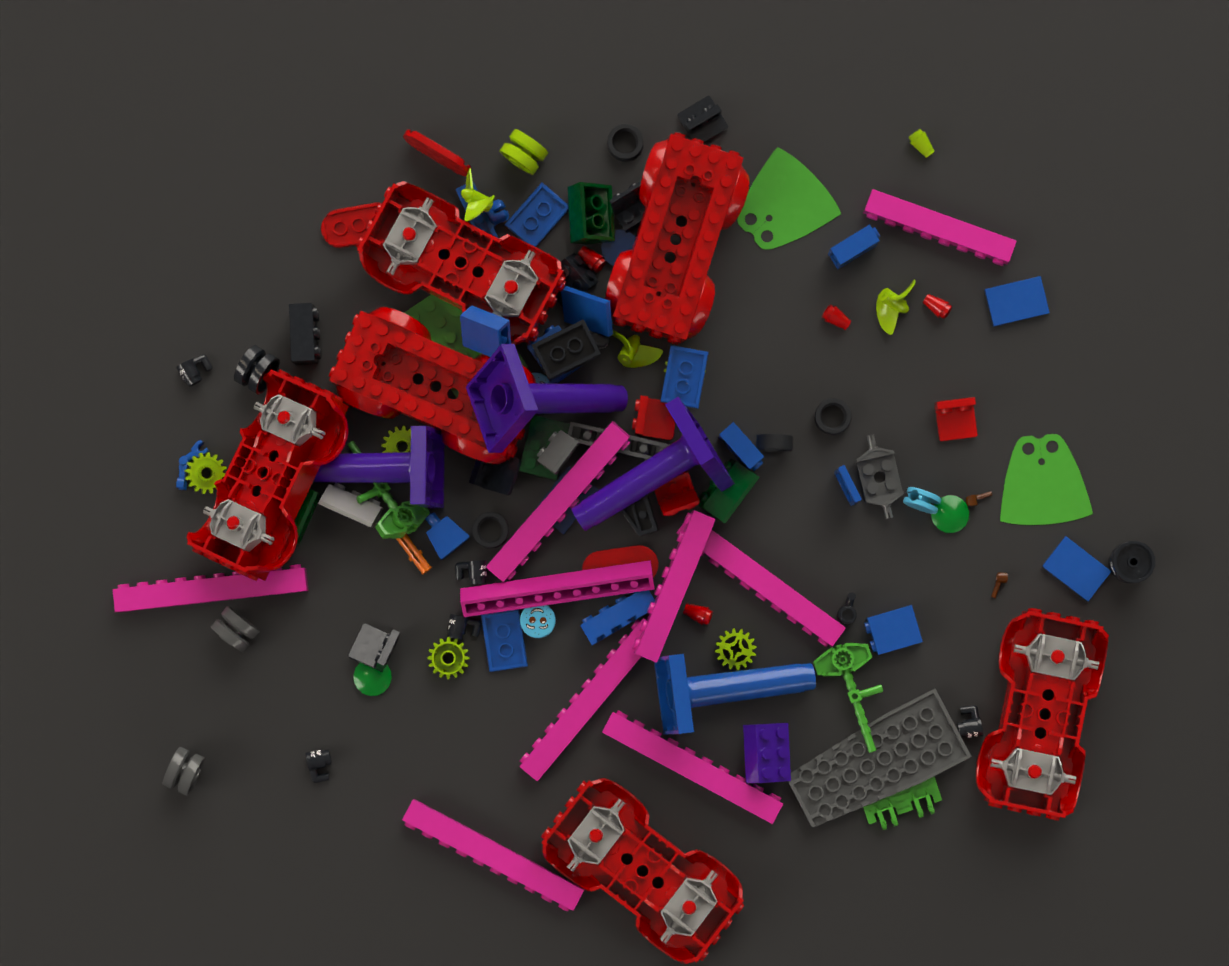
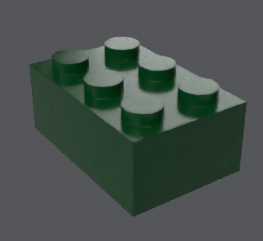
[519,415,570,481]

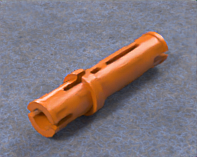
[396,534,432,575]

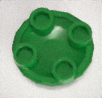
[931,495,969,533]
[353,663,392,696]

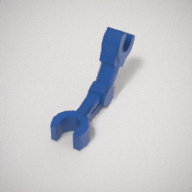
[176,440,210,490]

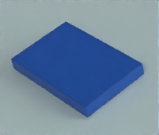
[505,182,569,247]
[984,276,1050,327]
[561,286,613,337]
[661,345,708,409]
[834,465,862,506]
[1042,536,1111,602]
[481,609,528,672]

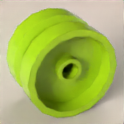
[499,129,549,175]

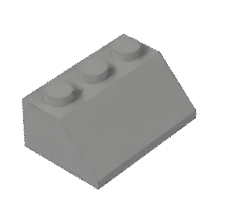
[318,483,383,529]

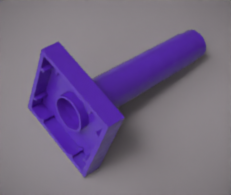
[466,344,628,453]
[571,397,735,531]
[313,426,445,508]

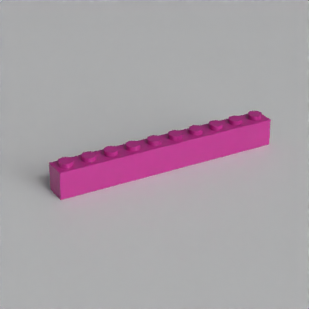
[486,421,630,582]
[676,523,846,647]
[460,560,655,617]
[113,564,308,612]
[520,618,645,781]
[602,710,783,824]
[402,799,584,912]

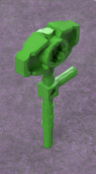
[347,441,430,539]
[813,643,883,753]

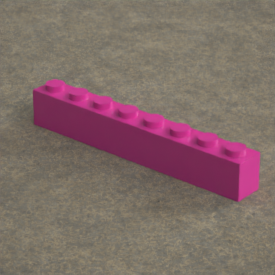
[864,189,1017,266]
[632,510,716,663]

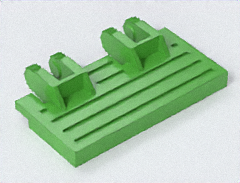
[863,777,942,830]

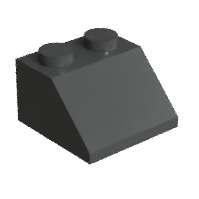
[537,430,579,476]

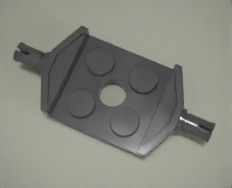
[856,434,904,519]

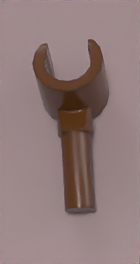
[966,491,992,506]
[991,572,1008,598]

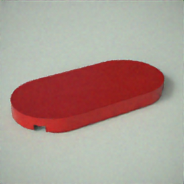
[403,129,472,177]
[321,202,382,248]
[582,545,659,577]

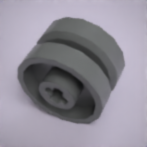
[211,606,260,653]
[162,747,205,796]

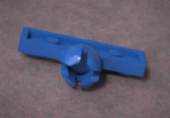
[456,181,509,238]

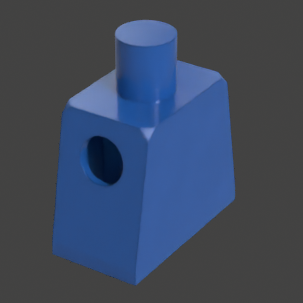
[425,512,471,560]

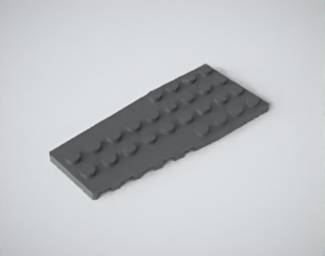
[788,688,972,828]

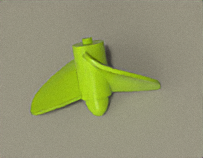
[461,168,495,222]
[876,279,916,335]
[611,330,663,368]

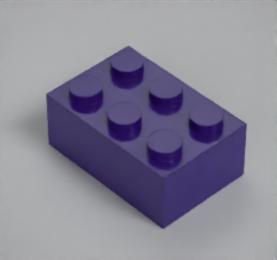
[743,723,791,783]

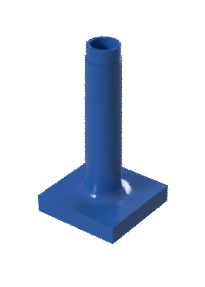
[654,654,816,734]

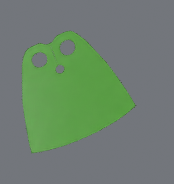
[737,147,841,249]
[1000,434,1093,525]

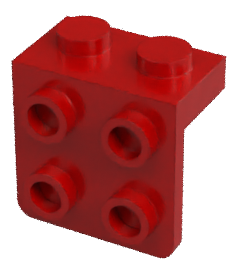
[632,395,675,440]
[654,470,700,516]

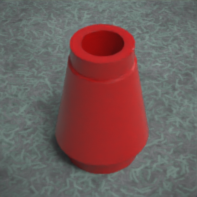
[578,246,606,273]
[923,294,952,319]
[822,304,851,330]
[683,603,713,625]

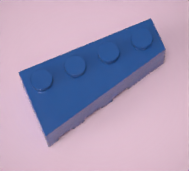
[580,590,655,646]

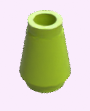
[908,129,935,158]

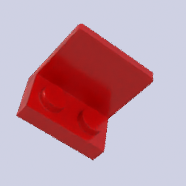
[934,397,978,441]

